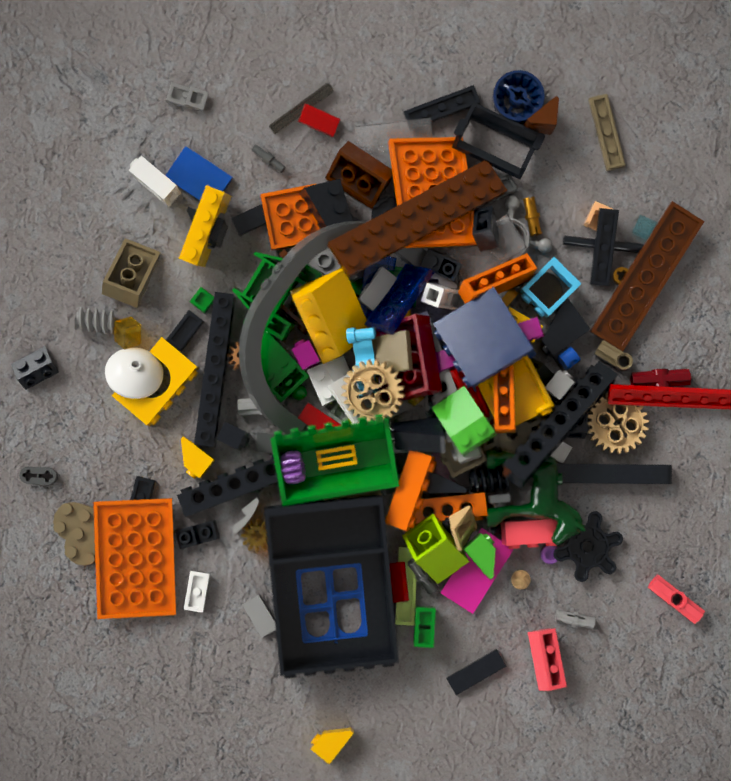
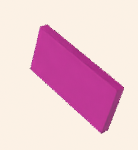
[440,528,514,614]

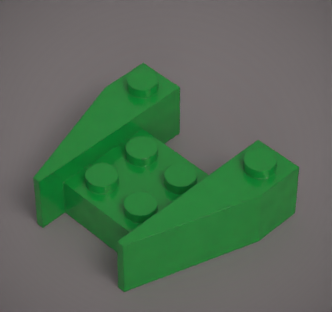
[232,252,325,340]

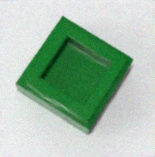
[189,287,214,313]

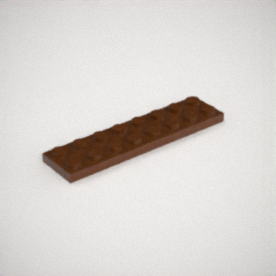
[589,201,705,352]

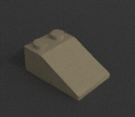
[102,238,160,308]

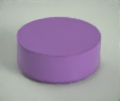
[540,545,557,564]

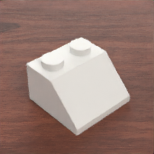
[307,356,350,406]

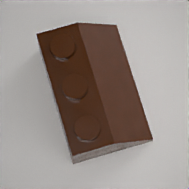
[325,141,393,209]

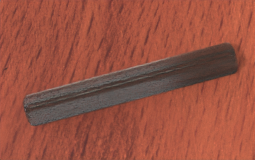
[269,83,333,134]

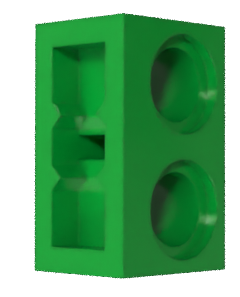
[413,605,436,648]

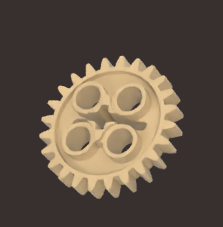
[341,359,405,421]
[587,393,649,455]

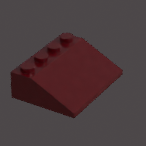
[375,314,442,401]

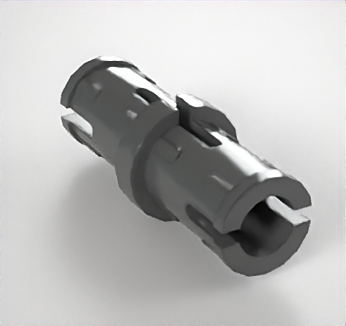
[407,558,438,594]

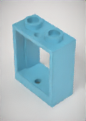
[520,257,582,318]

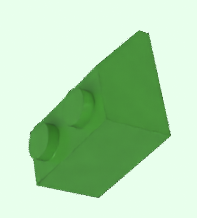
[463,533,495,580]

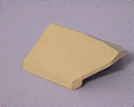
[449,506,477,551]

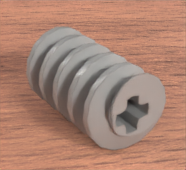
[74,307,117,335]

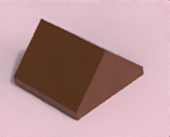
[524,96,559,135]

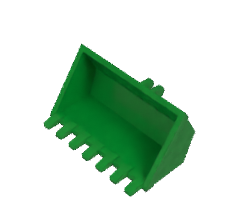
[270,414,399,506]

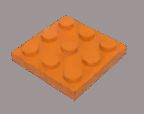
[260,184,320,251]

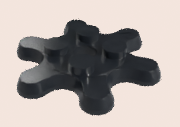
[553,511,623,582]

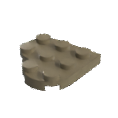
[53,502,95,566]

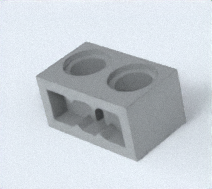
[545,370,574,404]

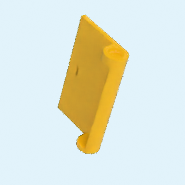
[478,356,554,426]

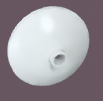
[105,347,163,399]

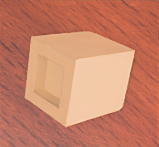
[584,201,612,231]

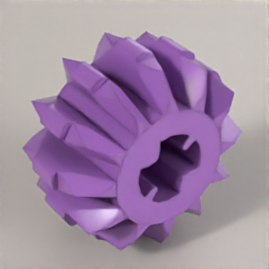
[280,451,306,484]

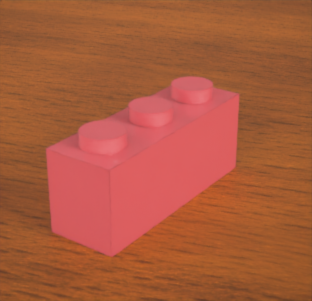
[501,519,557,549]
[528,628,567,691]

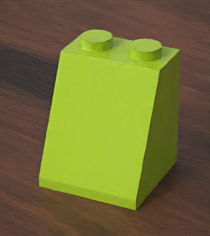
[402,513,469,584]

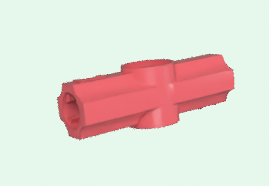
[647,575,705,624]

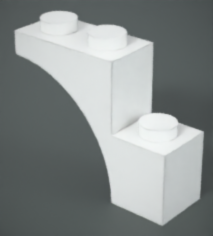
[421,283,465,310]

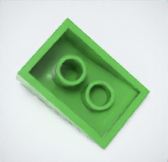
[432,386,497,456]

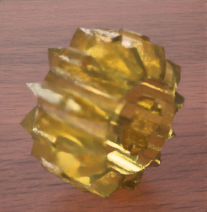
[241,519,267,553]

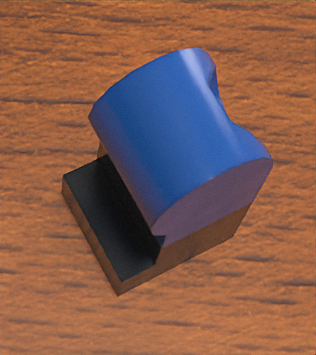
[552,347,580,372]

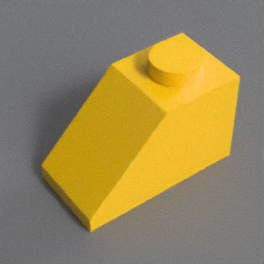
[181,436,215,479]
[311,728,354,764]

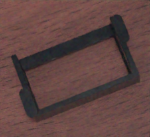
[452,102,545,180]

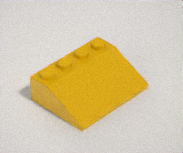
[290,268,370,364]

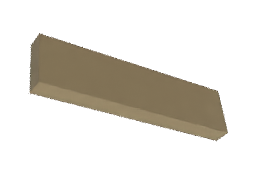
[588,94,626,172]

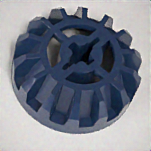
[492,70,545,124]

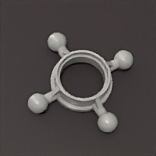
[486,196,553,265]

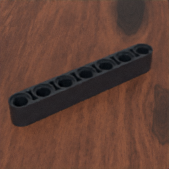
[557,464,672,484]

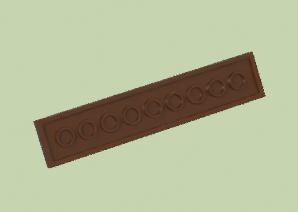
[327,160,507,278]

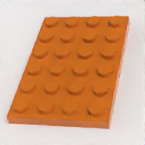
[388,137,477,248]
[93,498,176,619]

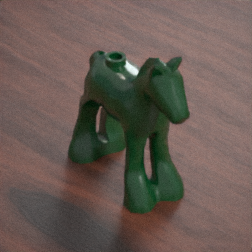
[487,450,586,545]

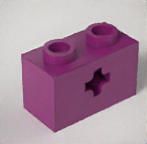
[292,339,322,372]

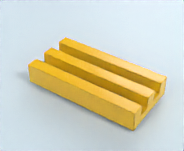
[316,445,358,471]

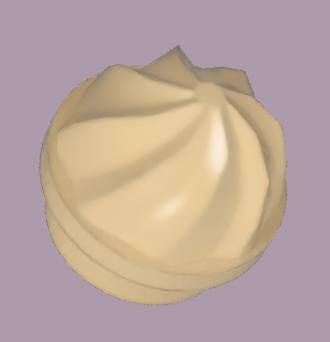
[511,570,531,589]

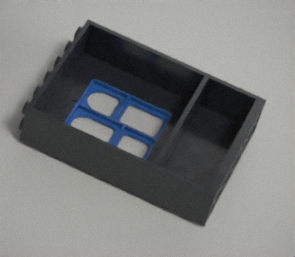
[264,495,399,678]

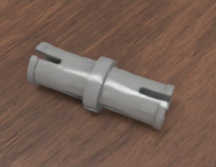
[554,609,595,630]

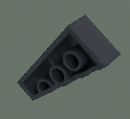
[300,179,353,229]

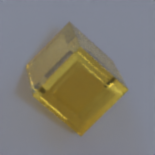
[114,317,141,350]

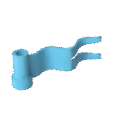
[346,327,378,398]

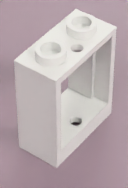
[129,156,181,207]

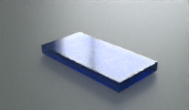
[364,264,434,335]

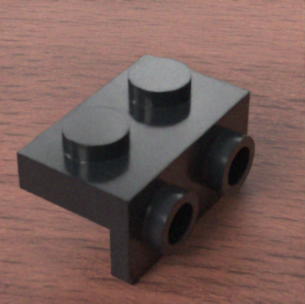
[11,346,59,389]

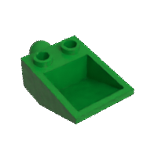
[261,331,309,402]

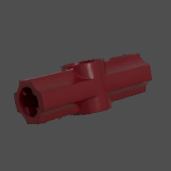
[630,369,691,387]

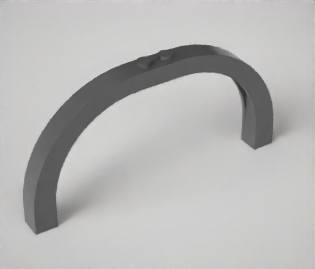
[239,221,427,435]

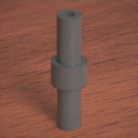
[252,145,286,173]

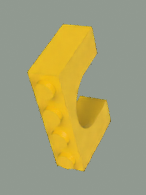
[179,185,232,267]
[112,337,199,426]

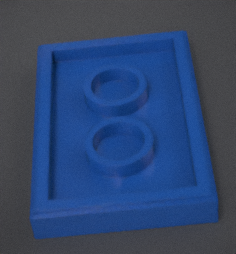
[165,146,233,201]

